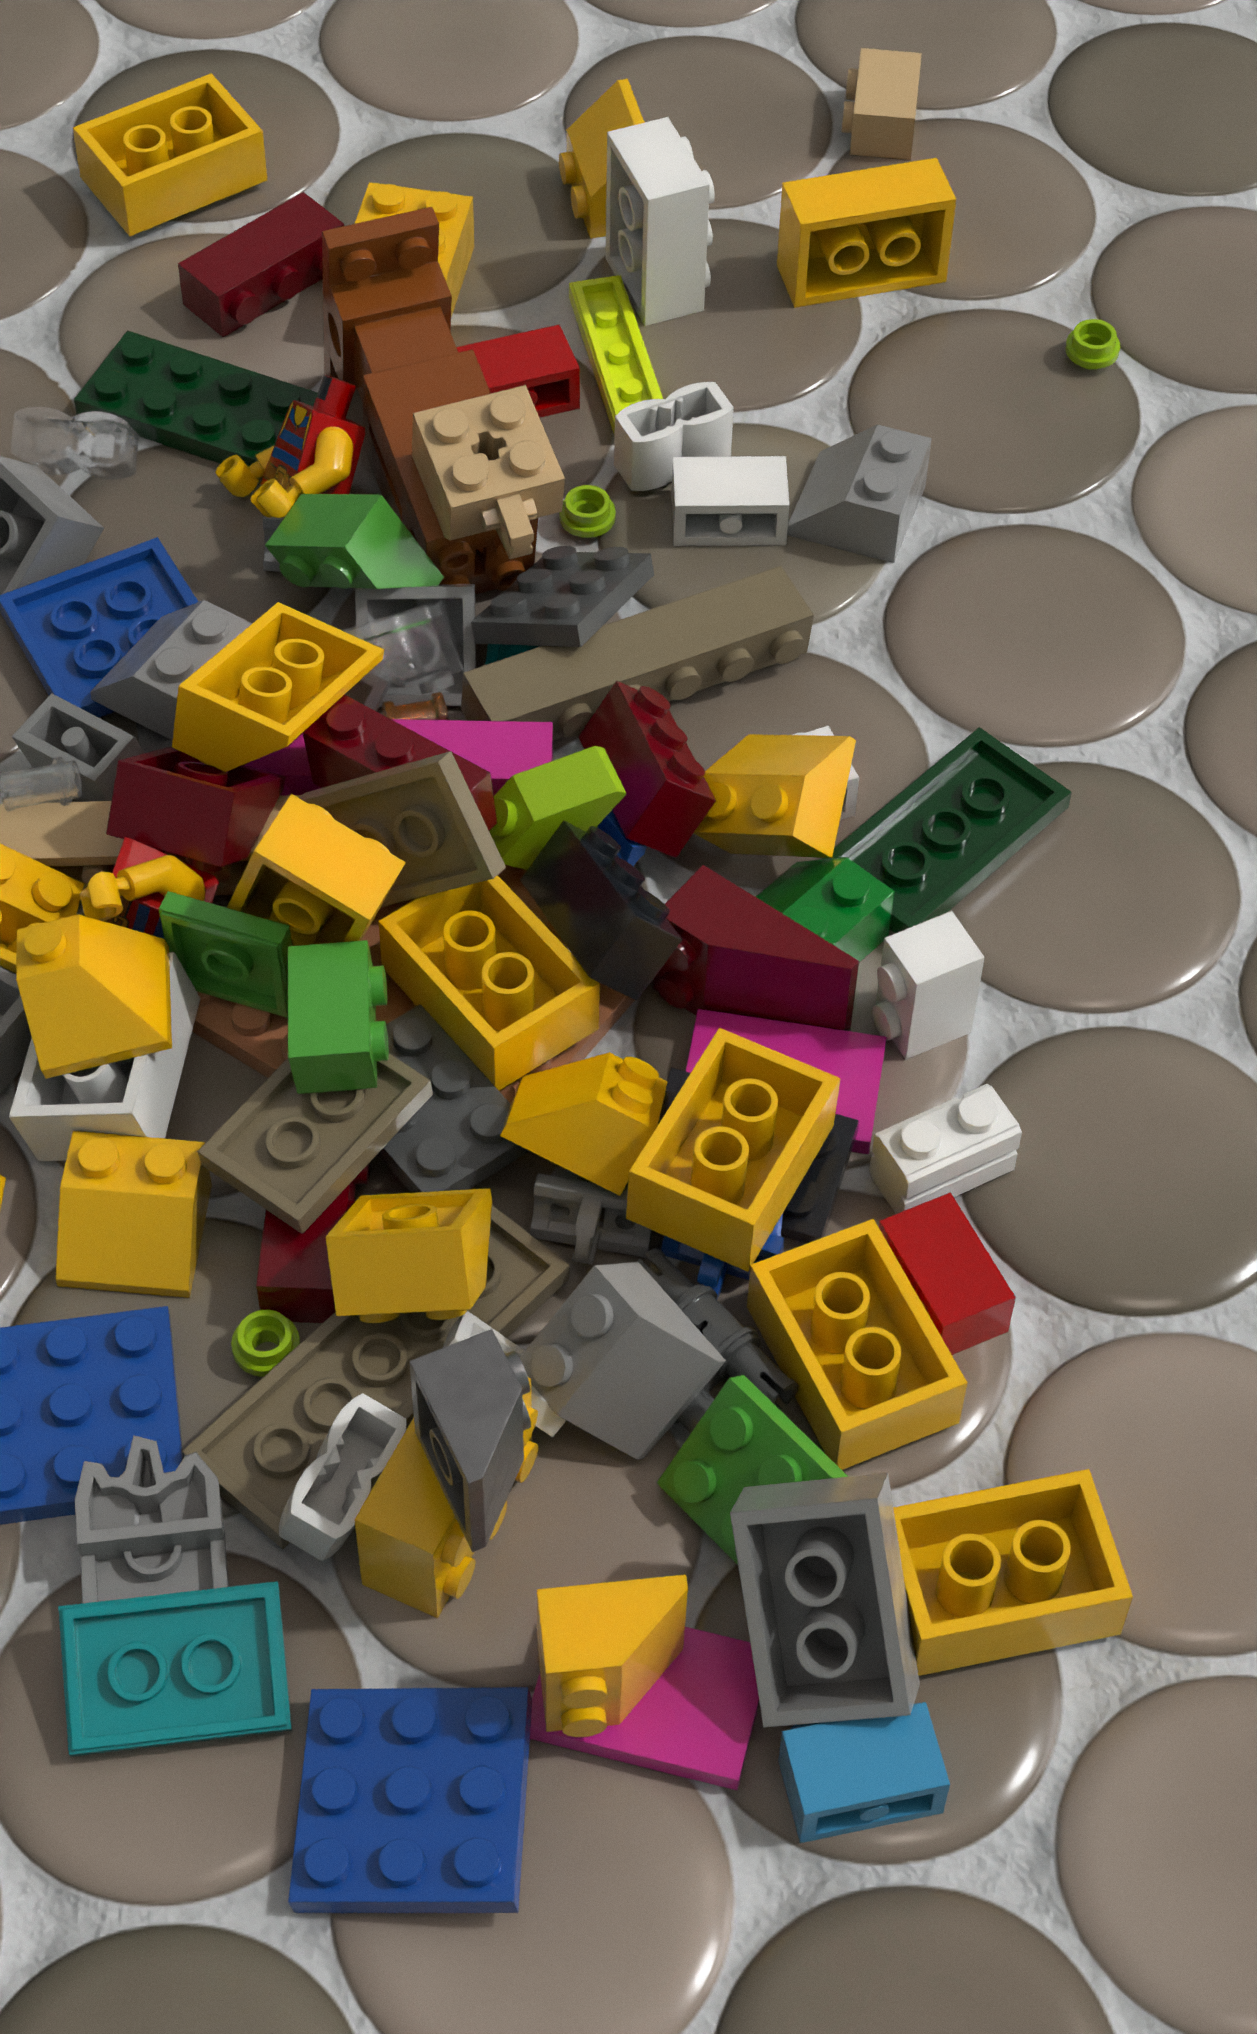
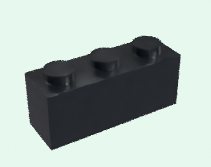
[520,820,682,1001]

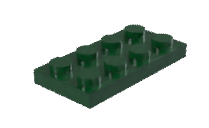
[74,330,318,478]
[820,727,1072,933]

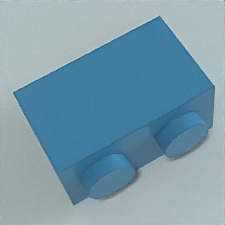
[778,1702,950,1843]

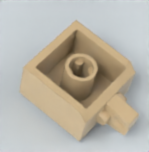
[412,385,565,559]

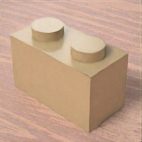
[842,48,922,160]

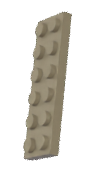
[182,1205,570,1549]

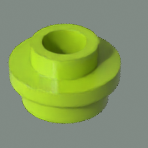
[1065,319,1120,369]
[559,485,616,538]
[231,1310,300,1377]

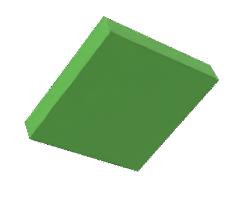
[159,891,292,1017]

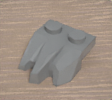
[75,1435,229,1603]

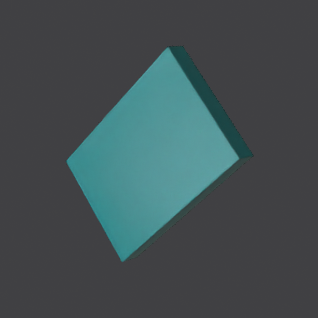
[58,1581,292,1757]

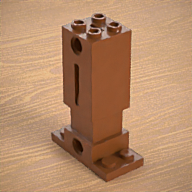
[322,207,538,595]

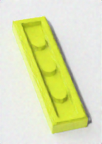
[569,275,663,437]

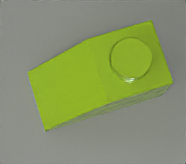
[489,746,627,870]

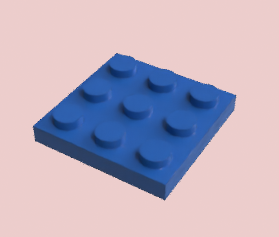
[0,537,198,718]
[0,1306,183,1525]
[288,1687,532,1913]

